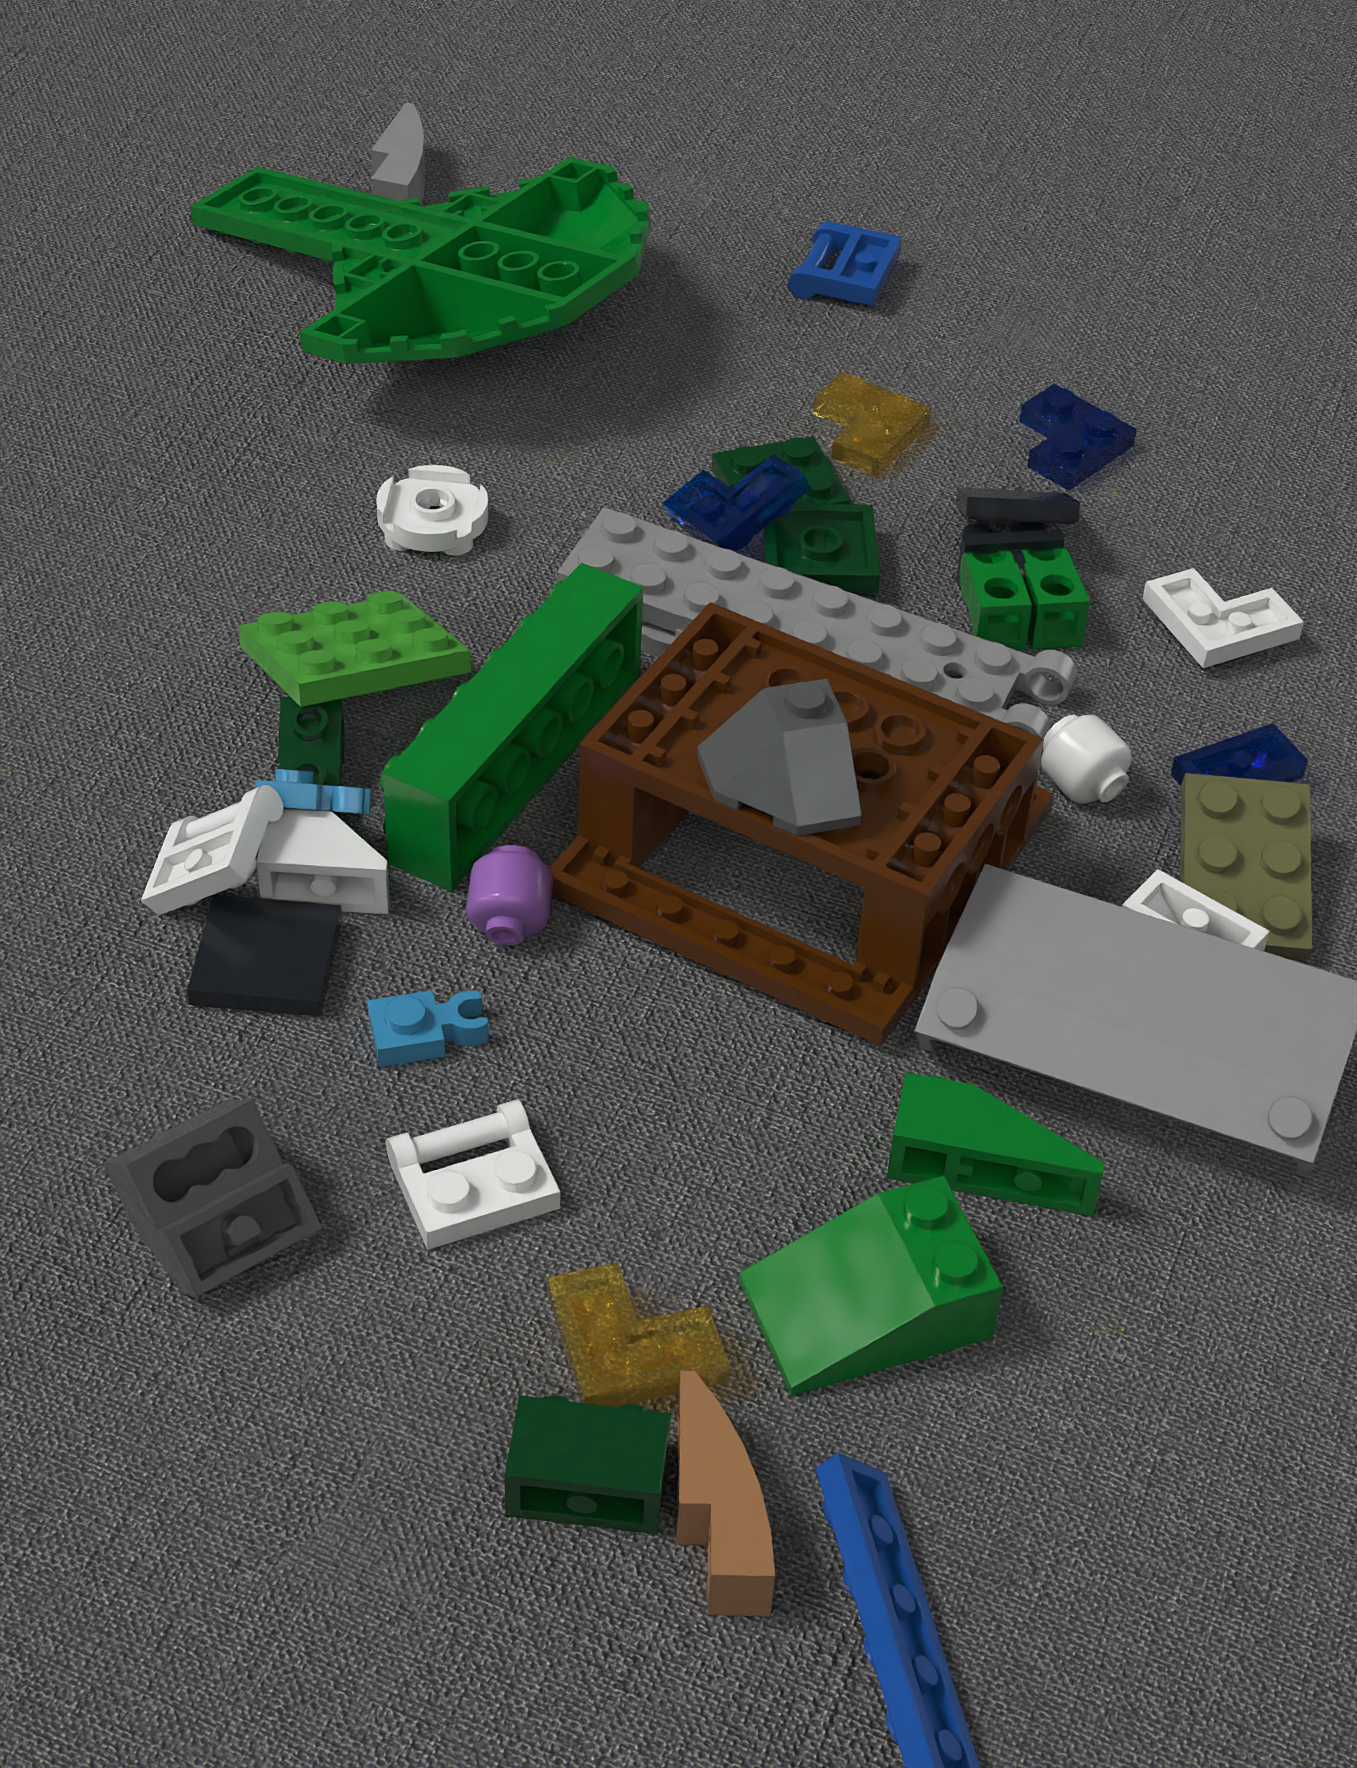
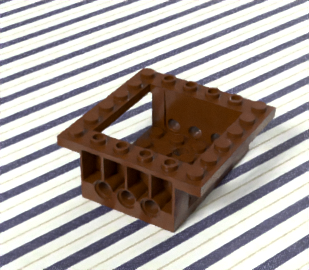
[549,602,1054,1046]

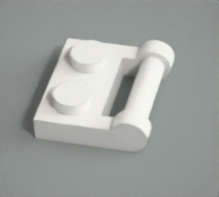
[141,785,283,916]
[386,1099,560,1250]

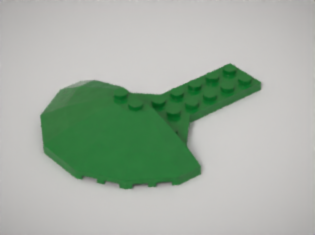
[189,157,651,364]

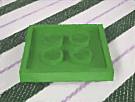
[238,591,471,707]

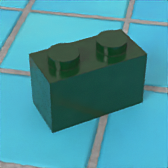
[505,1395,671,1535]

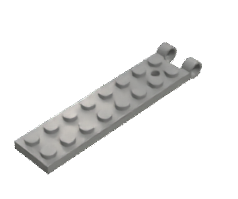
[556,507,1077,738]

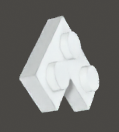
[1142,568,1304,668]

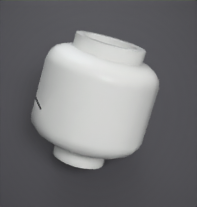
[1041,714,1132,804]

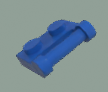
[788,222,902,306]

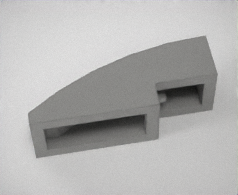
[371,103,425,206]

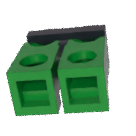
[956,522,1090,650]

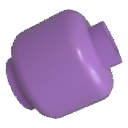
[466,845,553,945]

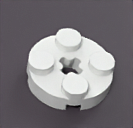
[376,465,488,556]

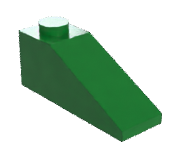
[887,1072,1104,1217]

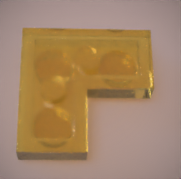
[813,372,932,478]
[548,1263,729,1407]

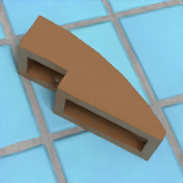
[676,1370,775,1617]

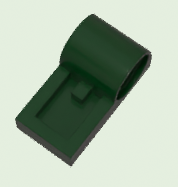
[278,697,345,818]

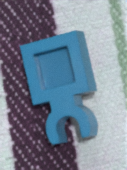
[254,769,372,814]
[367,990,489,1067]

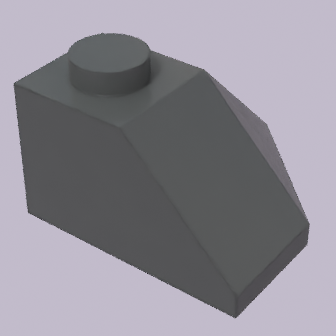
[697,679,862,836]

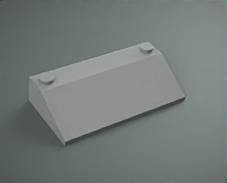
[915,864,1357,1178]

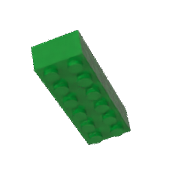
[380,562,643,892]

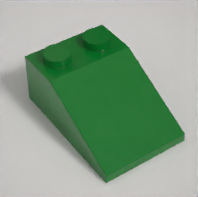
[739,1175,1003,1396]

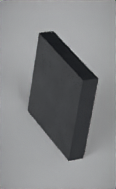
[956,487,1080,524]
[187,894,342,1016]

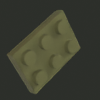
[1180,773,1312,961]

